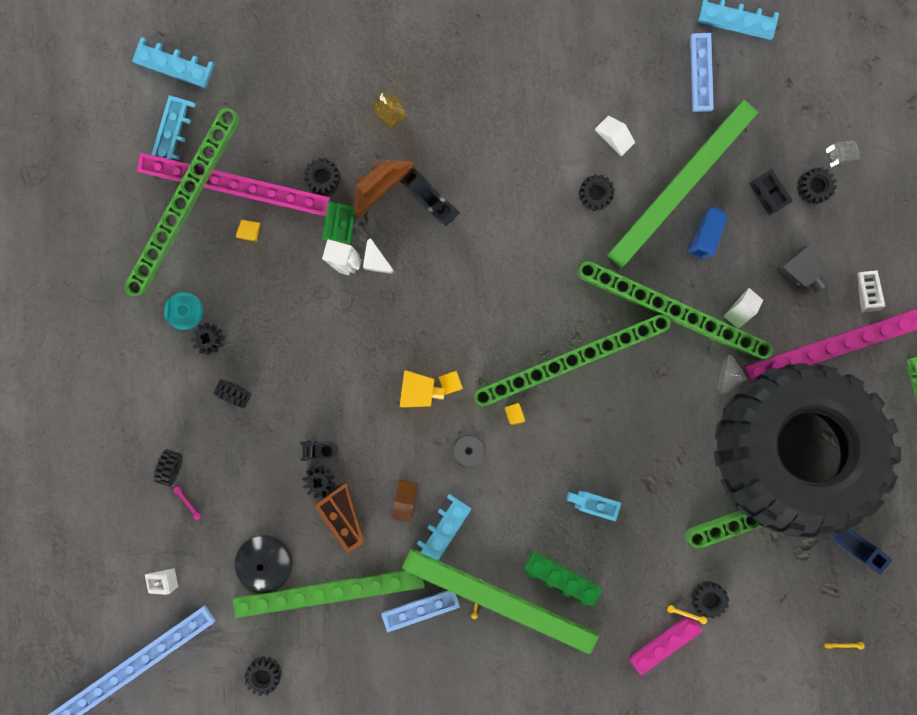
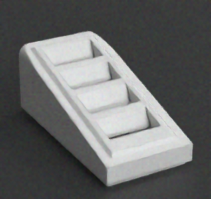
[857,270,886,313]

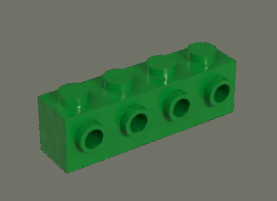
[523,549,602,607]

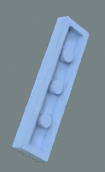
[690,33,713,112]
[381,590,460,633]

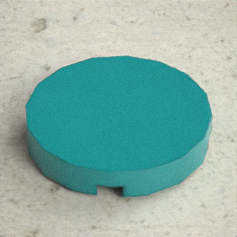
[164,292,204,330]

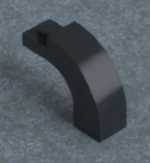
[400,168,460,226]

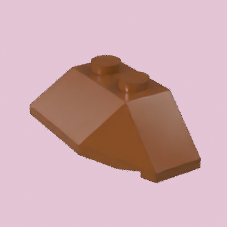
[354,160,415,219]

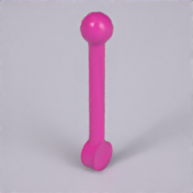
[173,486,201,520]

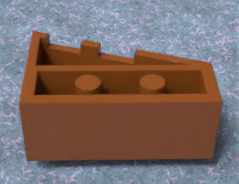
[314,483,364,554]

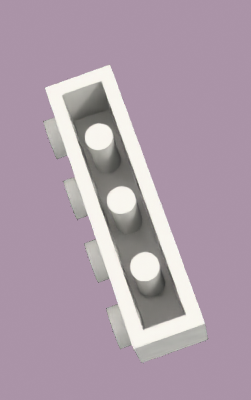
[322,239,362,275]

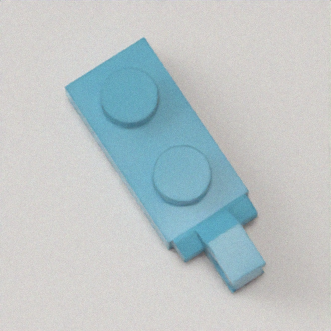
[566,491,621,521]

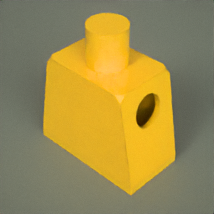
[400,370,445,407]

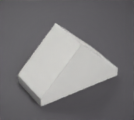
[595,116,635,156]
[363,238,394,274]
[723,288,763,329]
[145,568,178,595]

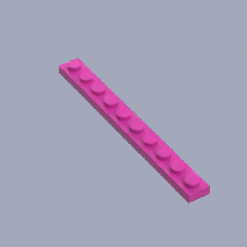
[137,153,331,216]
[744,309,917,381]

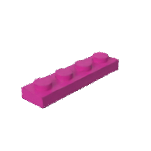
[629,616,703,676]

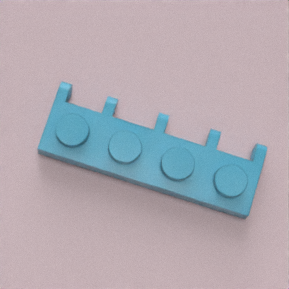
[698,0,779,40]
[132,37,214,89]
[151,95,196,161]
[417,494,471,560]

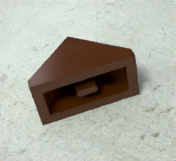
[392,480,418,521]

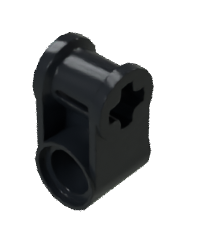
[300,441,338,461]

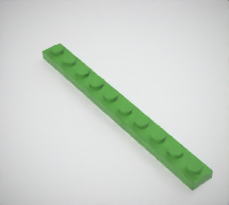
[232,570,425,618]

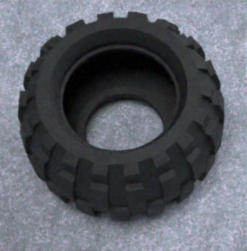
[714,363,901,538]

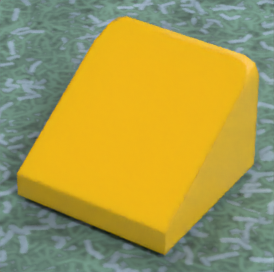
[236,220,261,242]
[439,371,463,395]
[505,403,525,425]

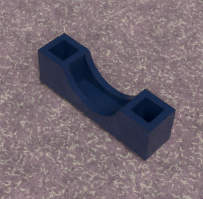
[828,529,893,575]

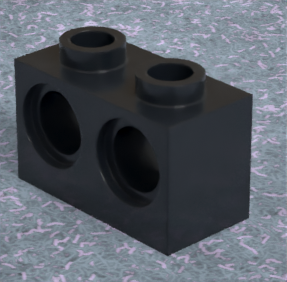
[748,169,793,215]

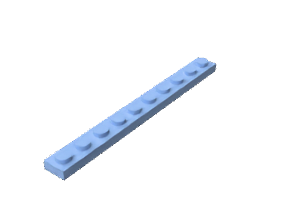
[48,605,216,715]

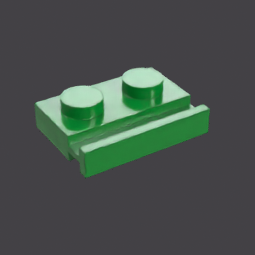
[321,202,355,245]

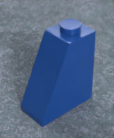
[686,207,728,260]

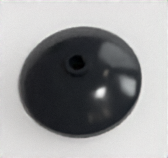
[235,535,292,593]

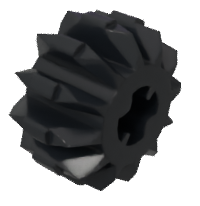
[190,322,225,355]
[302,465,335,498]

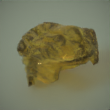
[373,92,406,128]

